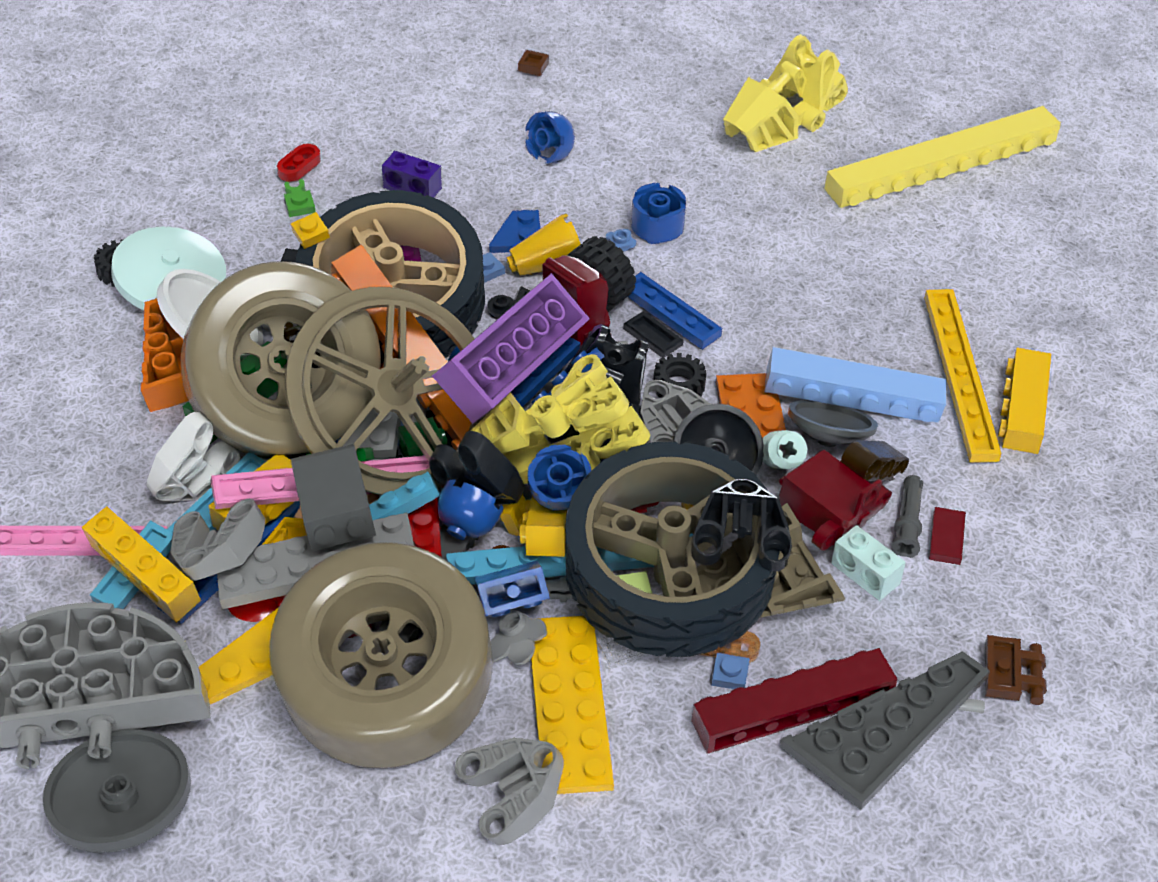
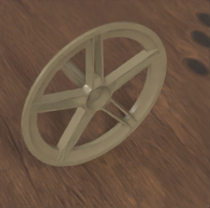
[285,287,493,495]

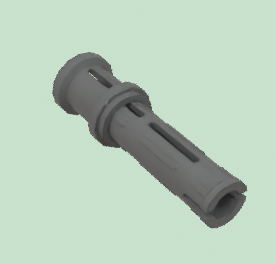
[891,475,923,558]

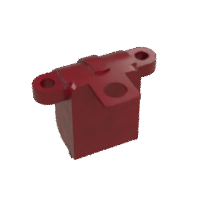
[542,255,612,347]
[779,450,892,551]

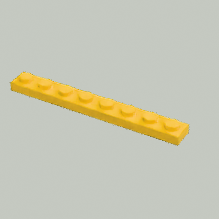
[924,289,1002,463]

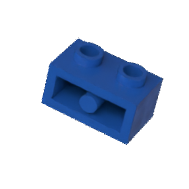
[474,560,550,617]

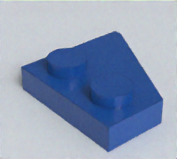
[489,210,540,253]

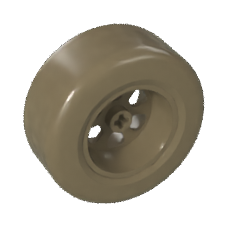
[181,261,381,458]
[270,543,493,768]

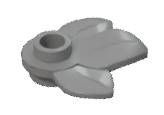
[491,610,547,665]

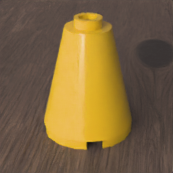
[506,213,581,276]

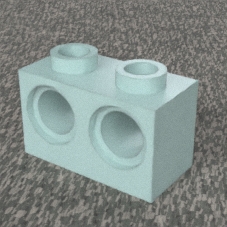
[831,525,906,601]

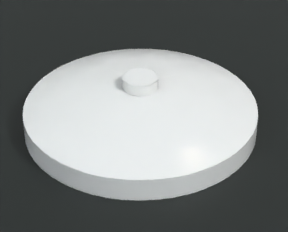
[157,269,263,362]

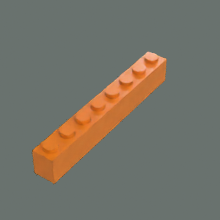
[331,244,471,450]

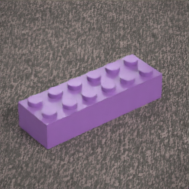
[432,273,590,424]

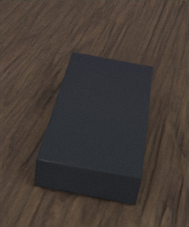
[623,311,684,358]

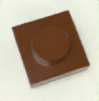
[518,50,549,76]

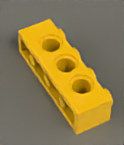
[81,506,201,623]

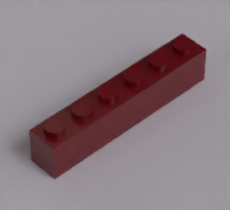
[691,648,898,754]

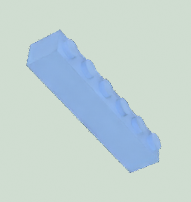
[765,347,946,422]

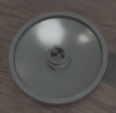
[43,729,191,852]

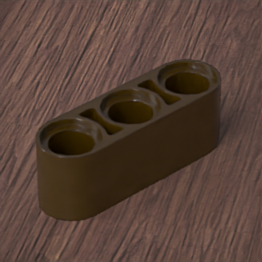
[841,441,909,481]

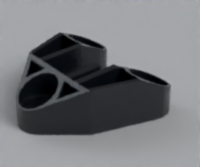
[429,431,525,505]
[691,479,792,572]

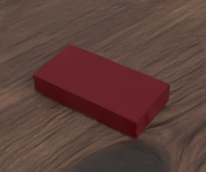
[929,507,966,565]

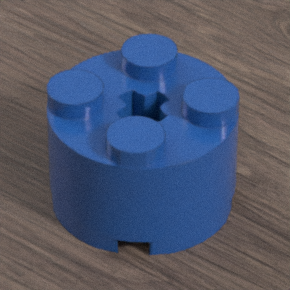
[631,183,686,244]

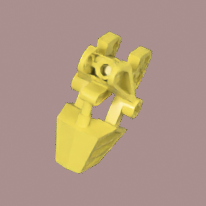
[723,34,848,152]
[470,354,650,484]

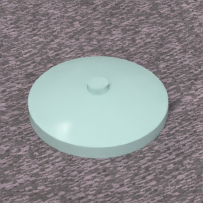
[111,227,226,310]

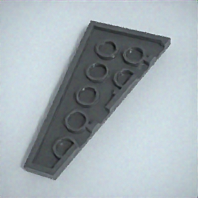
[780,651,990,810]

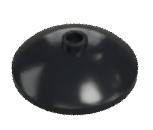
[673,404,764,475]

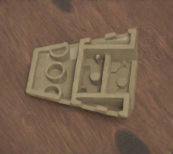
[697,503,845,618]

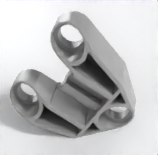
[639,380,710,444]
[171,499,265,581]
[455,737,564,845]

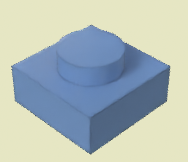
[483,252,505,283]
[711,653,750,689]

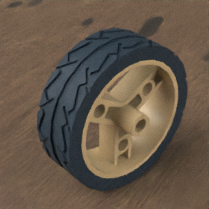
[296,190,485,363]

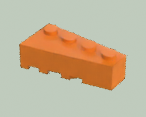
[141,298,189,412]

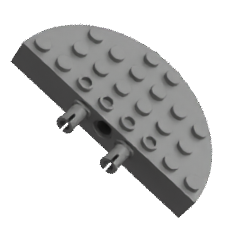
[0,603,211,769]

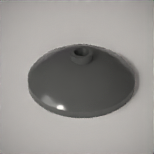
[788,400,878,447]

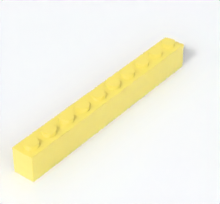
[824,106,1061,208]

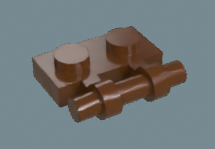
[985,635,1047,705]

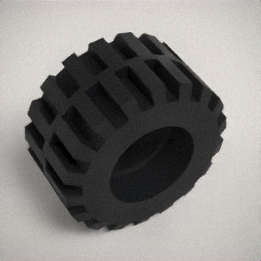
[566,236,636,312]

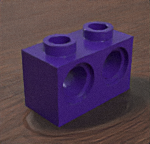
[382,150,442,197]

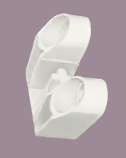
[146,412,240,501]

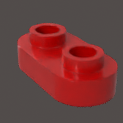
[277,144,321,182]

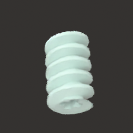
[763,430,808,469]

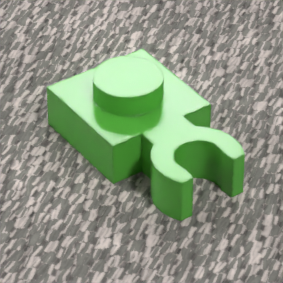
[284,179,316,217]

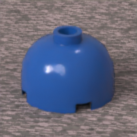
[525,111,575,164]
[528,445,591,511]
[438,480,504,540]

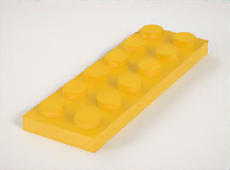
[531,616,614,794]

